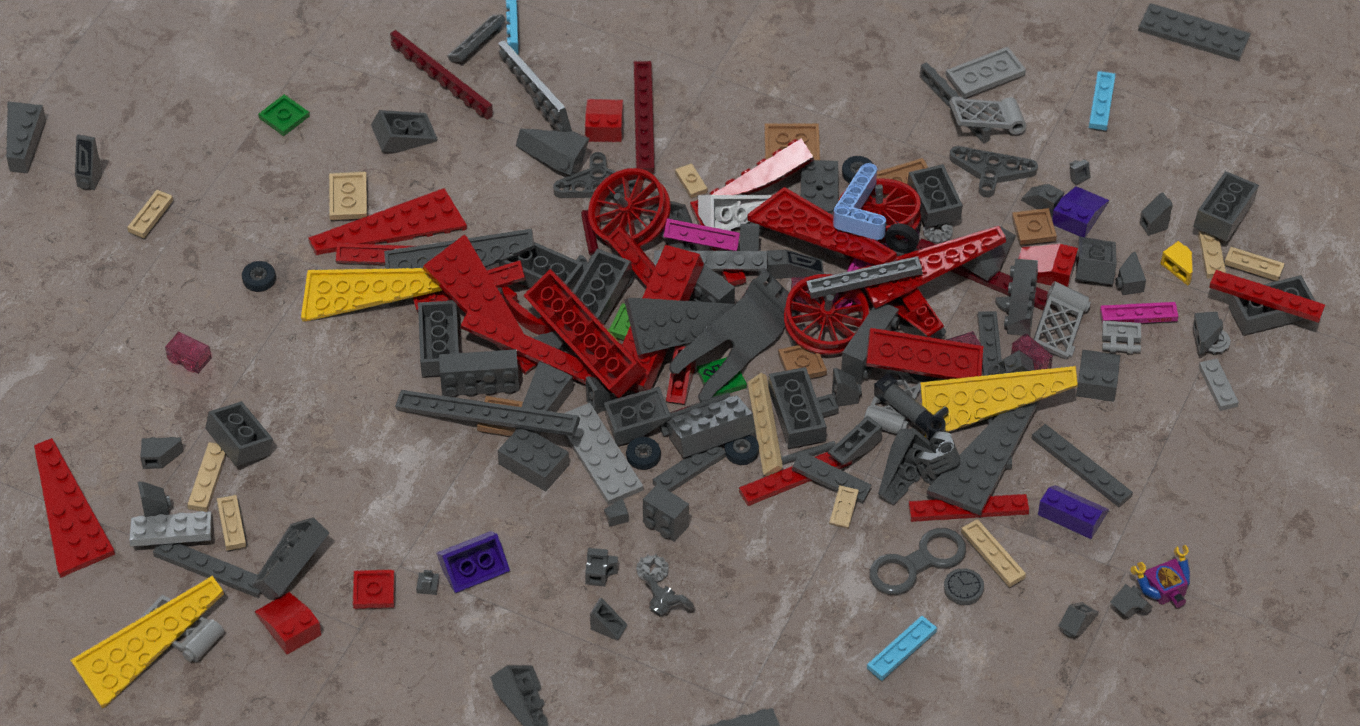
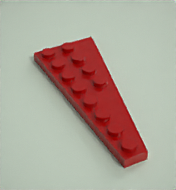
[747,187,897,265]
[308,188,467,255]
[856,226,1006,308]
[423,234,538,375]
[34,438,115,578]

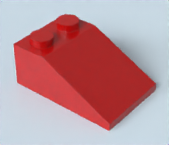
[585,99,623,142]
[1018,244,1078,287]
[255,592,321,655]

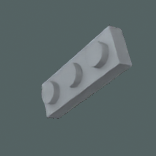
[1199,359,1239,411]

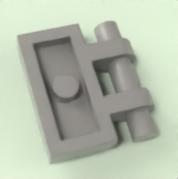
[1102,321,1141,354]

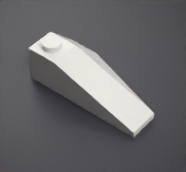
[698,195,772,231]

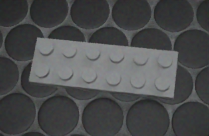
[564,403,643,505]

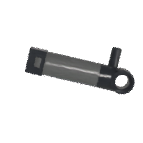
[874,373,949,441]

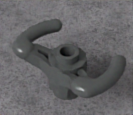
[643,573,695,616]

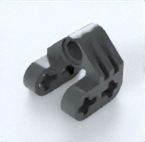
[915,431,960,485]

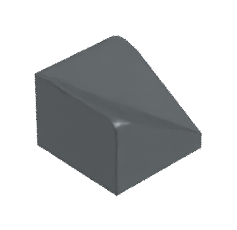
[604,499,628,527]

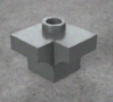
[585,548,618,587]
[1110,584,1153,618]

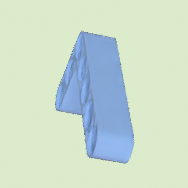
[833,163,886,240]

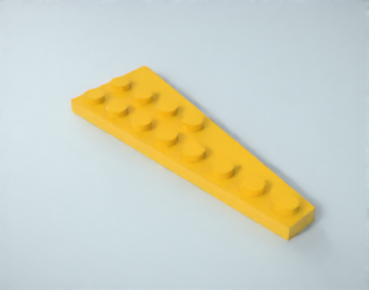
[301,268,443,322]
[920,366,1078,439]
[71,576,224,709]

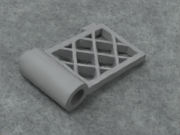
[949,97,1027,134]
[1032,281,1091,359]
[864,369,921,434]
[138,595,224,662]

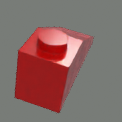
[666,346,696,404]

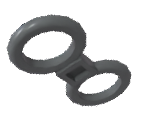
[869,528,966,594]

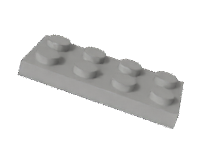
[946,47,1026,98]
[129,511,212,547]

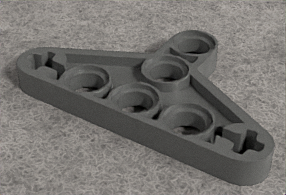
[949,146,1038,198]
[553,152,643,198]

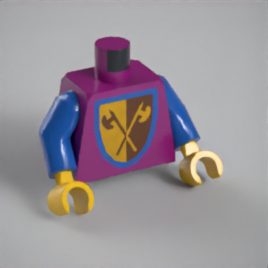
[1131,545,1190,608]

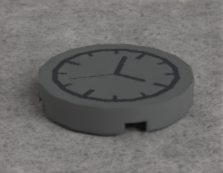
[944,568,984,605]

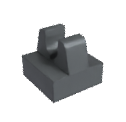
[1069,159,1091,184]
[416,570,439,595]

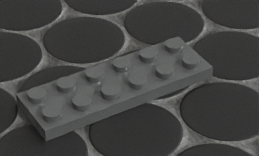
[1138,3,1251,61]

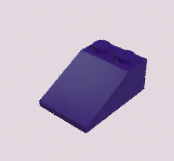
[1052,186,1109,237]

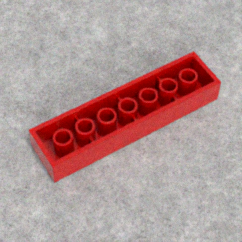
[622,245,704,393]
[523,269,646,398]

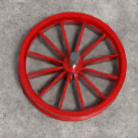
[588,168,671,248]
[839,178,921,243]
[784,274,869,355]

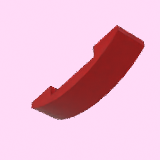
[501,286,555,335]

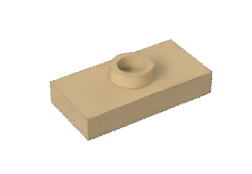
[675,163,708,198]
[829,485,859,529]

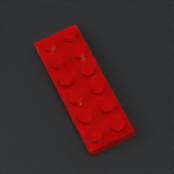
[866,328,984,379]

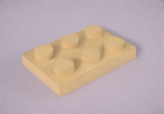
[329,172,367,220]

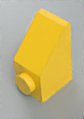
[1161,241,1193,286]

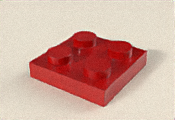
[353,570,395,609]

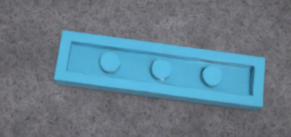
[506,0,519,55]
[1089,71,1116,131]
[867,616,937,681]

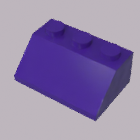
[1038,485,1109,539]
[436,531,510,593]

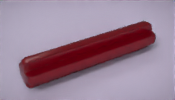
[581,209,598,256]

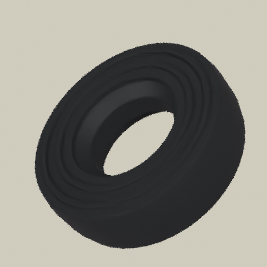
[885,223,919,254]

